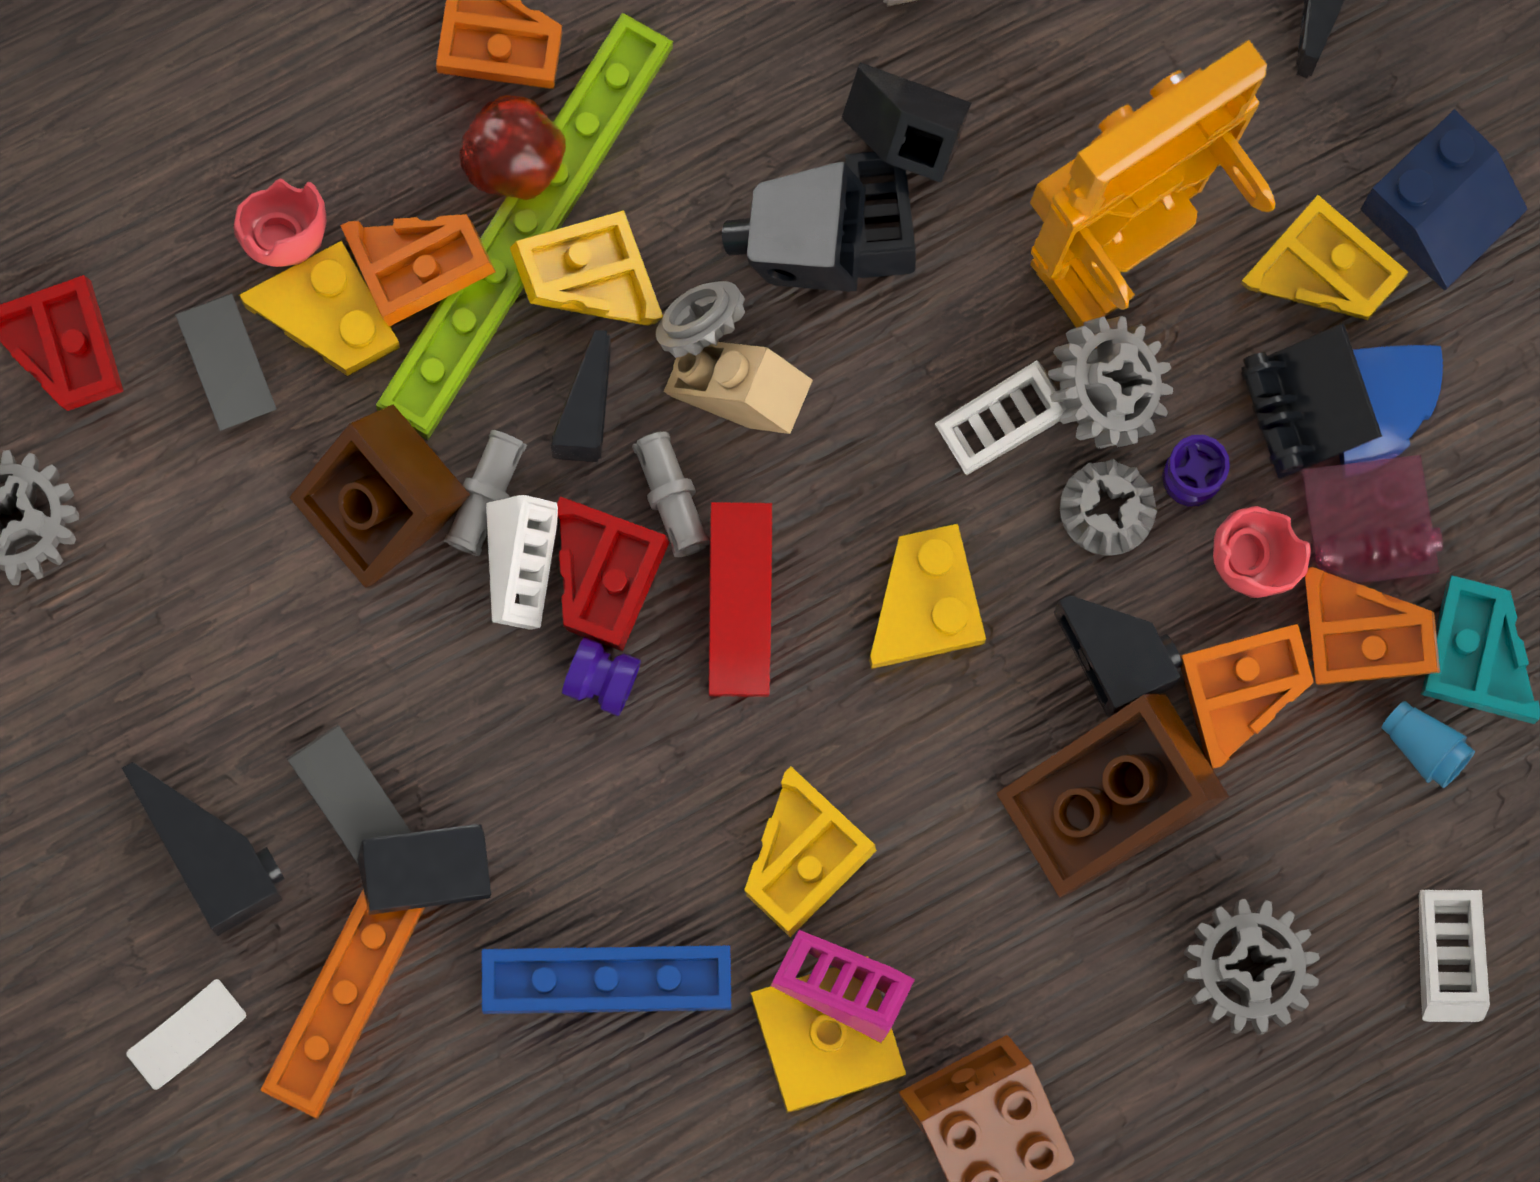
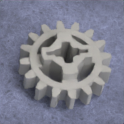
[1048,316,1173,448]
[0,450,79,585]
[1183,899,1320,1035]

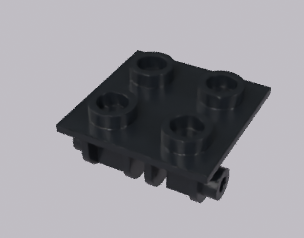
[1241,323,1382,479]

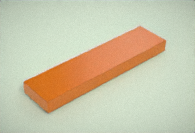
[260,890,425,1120]

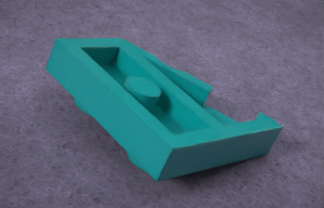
[1421,575,1540,724]

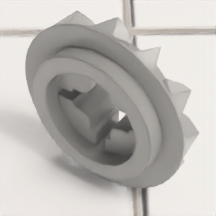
[656,281,745,358]
[1060,459,1157,556]

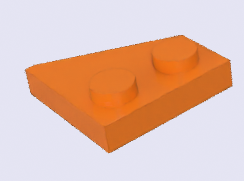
[1180,624,1314,769]

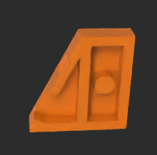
[436,0,563,89]
[340,214,496,327]
[1305,567,1440,685]

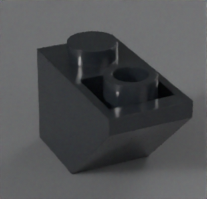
[842,62,972,183]

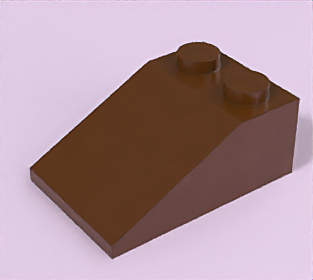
[996,693,1229,898]

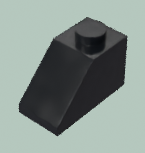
[1053,595,1182,718]

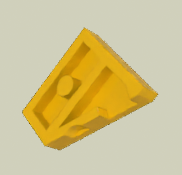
[510,210,663,326]
[240,241,400,376]

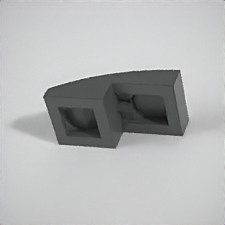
[175,293,277,431]
[286,724,411,864]

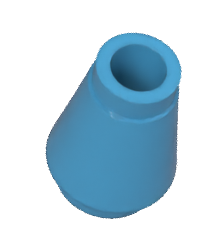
[1381,701,1475,788]

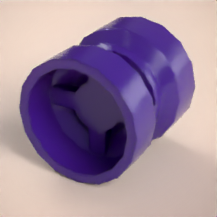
[1162,435,1230,506]
[562,637,641,717]

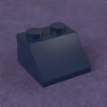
[1360,109,1528,291]

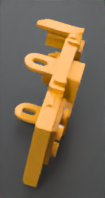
[1030,40,1275,349]

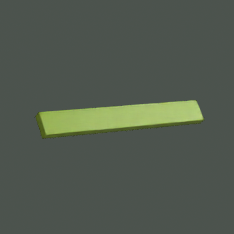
[376,13,673,440]

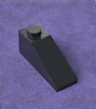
[122,762,285,936]

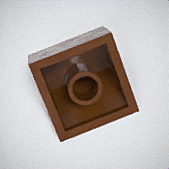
[289,404,470,588]

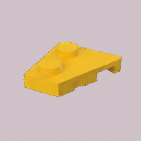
[1241,195,1408,320]
[869,524,986,669]
[745,766,876,937]

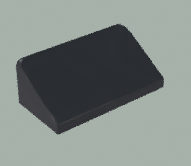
[357,824,491,915]

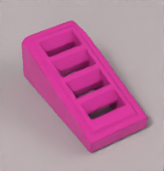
[770,930,915,1043]

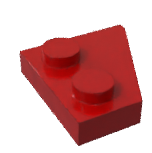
[0,275,124,411]
[557,496,670,652]

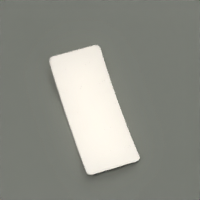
[126,979,246,1090]

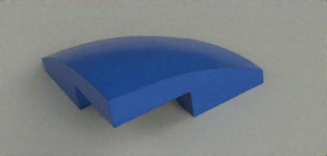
[1339,345,1443,479]

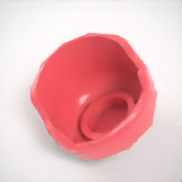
[234,178,327,267]
[1213,506,1311,598]

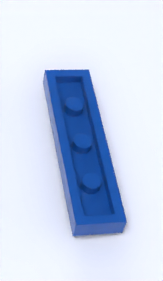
[482,945,731,1014]

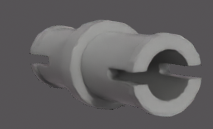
[444,430,527,556]
[632,431,710,557]

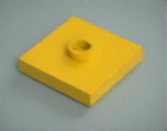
[750,956,906,1113]

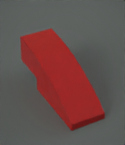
[709,502,772,697]

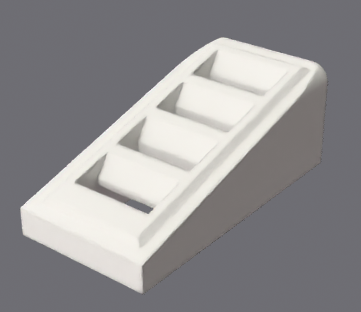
[935,360,1067,475]
[486,495,558,630]
[1419,890,1490,1022]

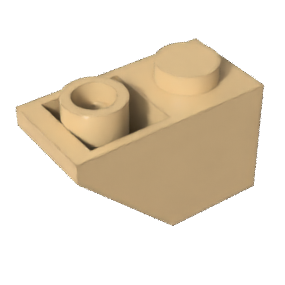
[664,342,813,434]

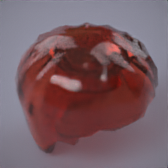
[459,95,566,200]

